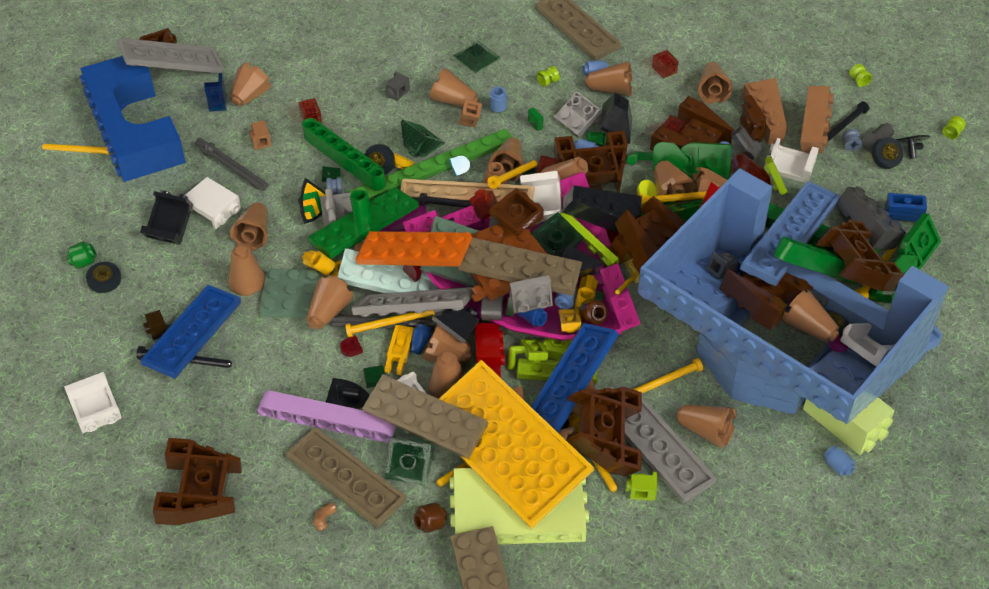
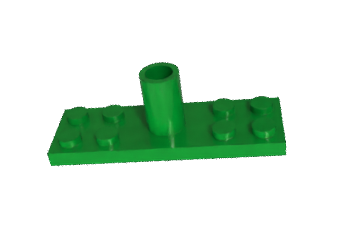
[308,187,419,259]

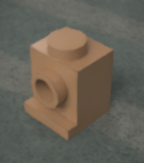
[458,99,482,127]
[249,120,271,150]

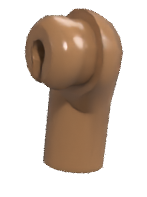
[313,502,337,531]

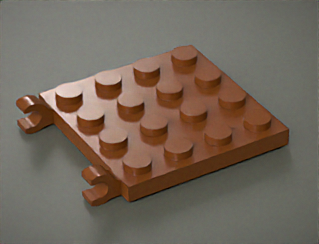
[470,223,547,302]

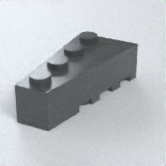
[836,186,906,250]

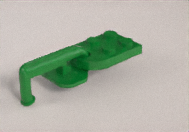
[627,142,732,180]
[868,213,941,304]

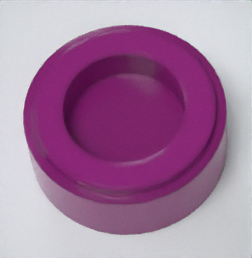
[828,335,848,353]

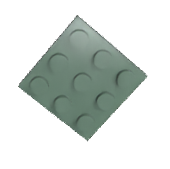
[420,216,479,287]
[259,268,324,318]

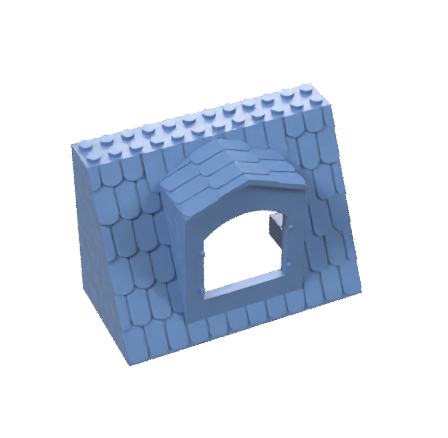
[638,168,949,424]

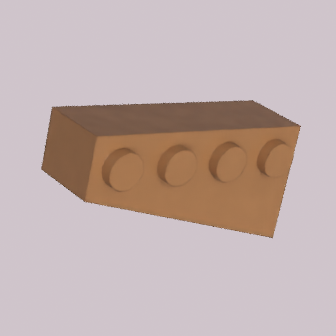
[742,78,787,145]
[800,86,834,153]

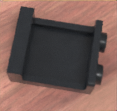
[140,190,193,245]

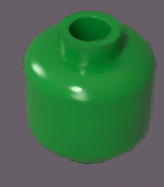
[66,241,97,269]

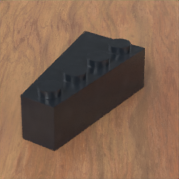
[562,185,642,233]

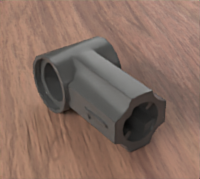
[862,123,894,151]
[730,126,763,163]

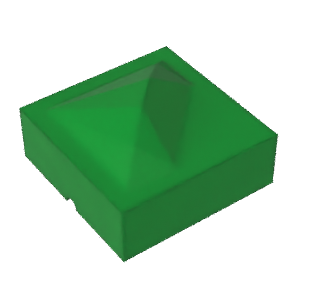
[528,107,543,131]

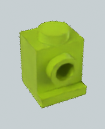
[543,338,572,361]
[626,472,657,501]

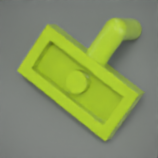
[755,156,788,195]
[507,339,548,370]

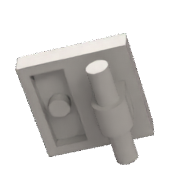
[554,91,602,137]
[320,189,352,227]
[509,275,553,314]

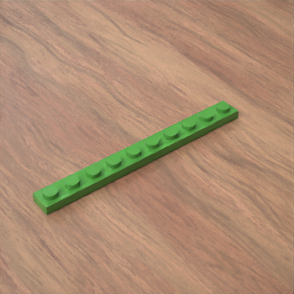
[349,128,512,201]

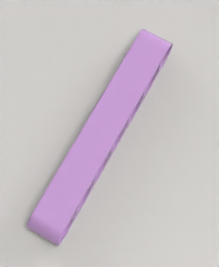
[257,391,396,443]

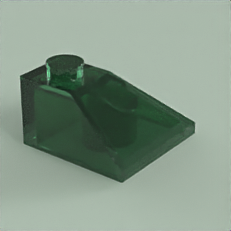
[454,40,500,73]
[401,119,445,158]
[530,212,584,257]
[385,436,435,486]

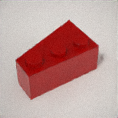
[475,323,505,378]

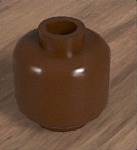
[579,300,608,325]
[414,502,447,533]

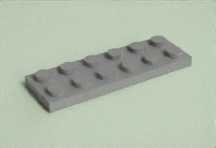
[117,38,224,73]
[352,287,474,317]
[625,397,717,504]

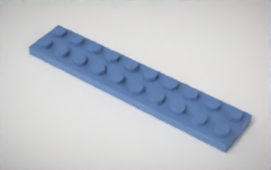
[740,181,841,286]

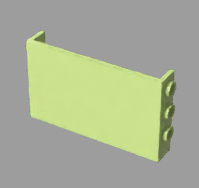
[450,468,589,544]

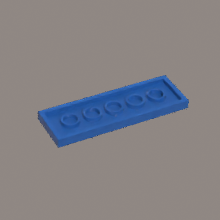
[141,285,241,379]
[531,323,618,432]

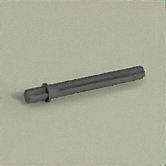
[195,137,268,191]
[331,316,437,330]

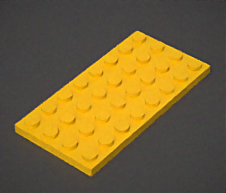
[439,360,595,529]

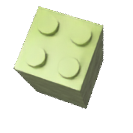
[803,398,895,455]

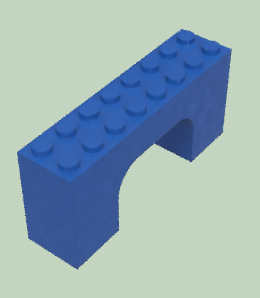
[79,56,186,182]

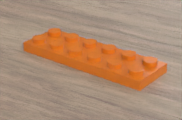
[355,231,472,267]

